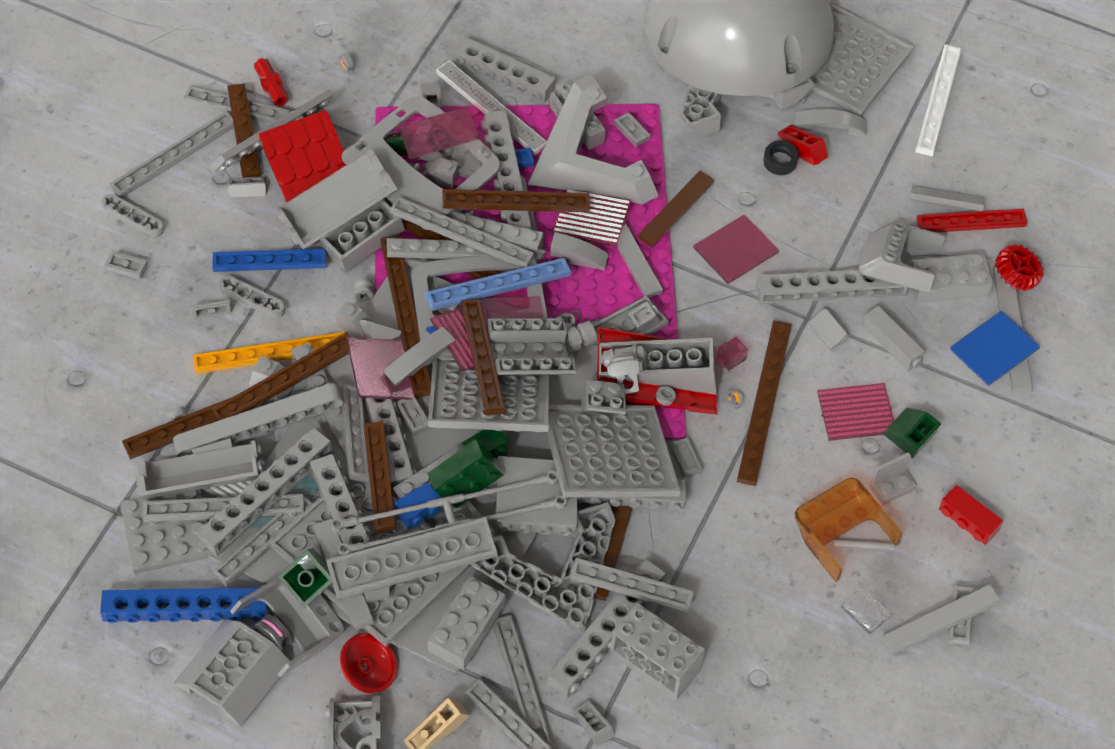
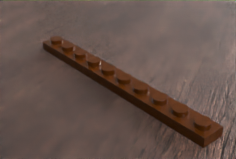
[380,236,431,398]
[737,320,792,486]

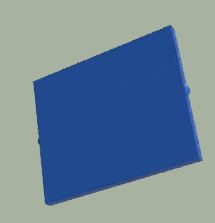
[950,311,1040,386]

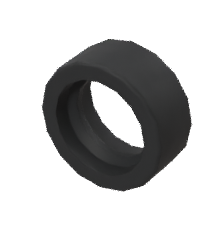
[763,140,799,175]

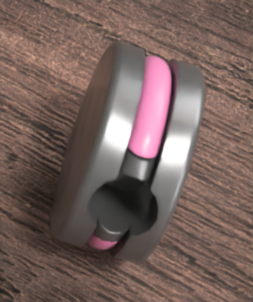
[254,614,293,652]

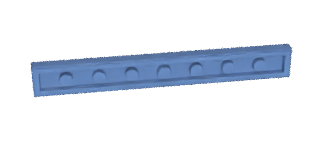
[425,258,571,311]

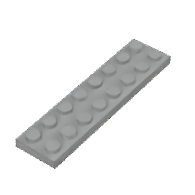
[209,89,334,173]
[326,518,497,599]

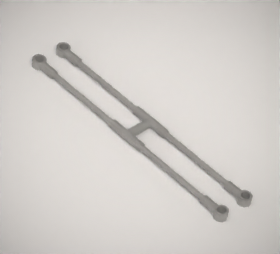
[331,470,567,556]

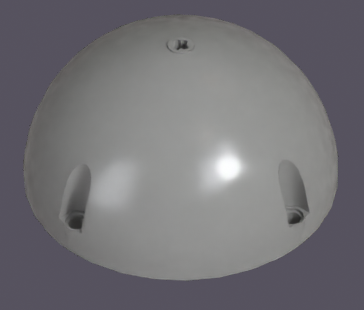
[644,0,834,96]

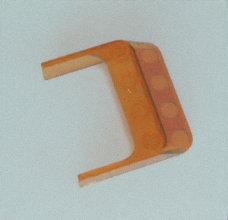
[795,478,903,582]

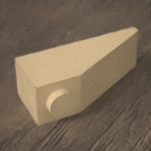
[403,698,470,749]

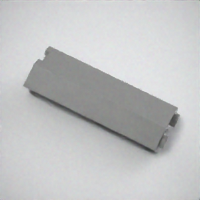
[277,149,398,249]
[136,440,263,500]

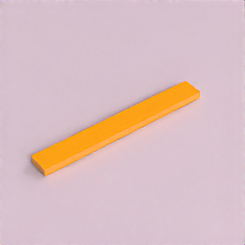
[193,332,345,374]

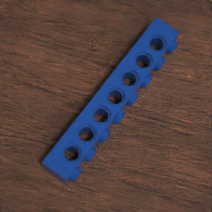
[100,588,268,623]

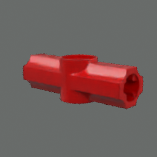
[254,58,289,107]

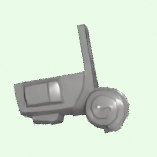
[602,345,646,394]

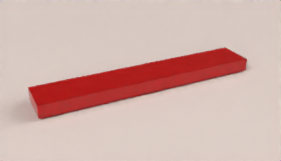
[916,209,1028,233]

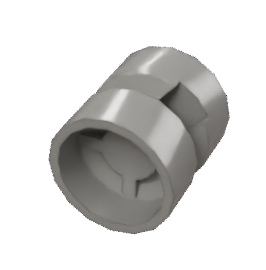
[565,321,597,353]

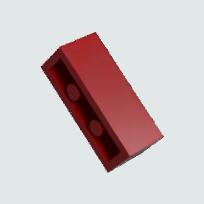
[939,485,1004,545]

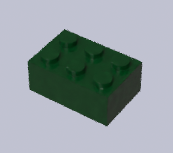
[428,439,504,508]

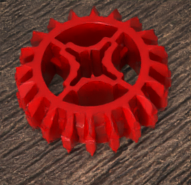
[995,244,1044,292]

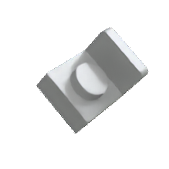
[628,301,661,331]

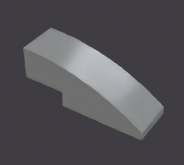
[550,233,608,270]

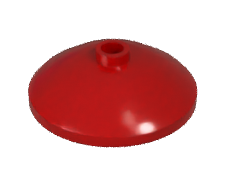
[340,633,397,694]

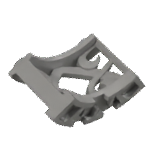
[326,696,382,749]

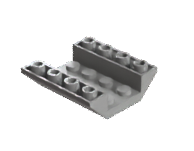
[488,318,576,375]
[173,620,290,727]

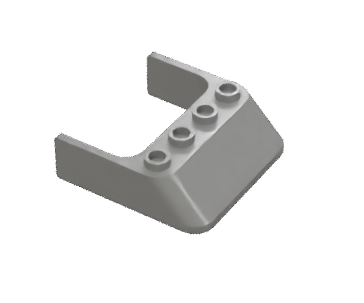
[858,222,945,293]
[230,578,344,677]

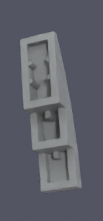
[383,327,456,386]

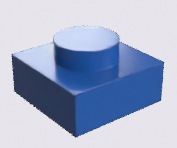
[515,148,534,169]

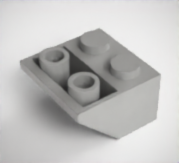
[581,380,626,414]

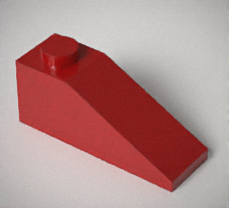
[777,125,828,166]

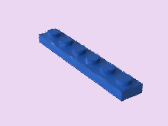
[212,249,326,272]

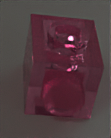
[717,337,748,371]

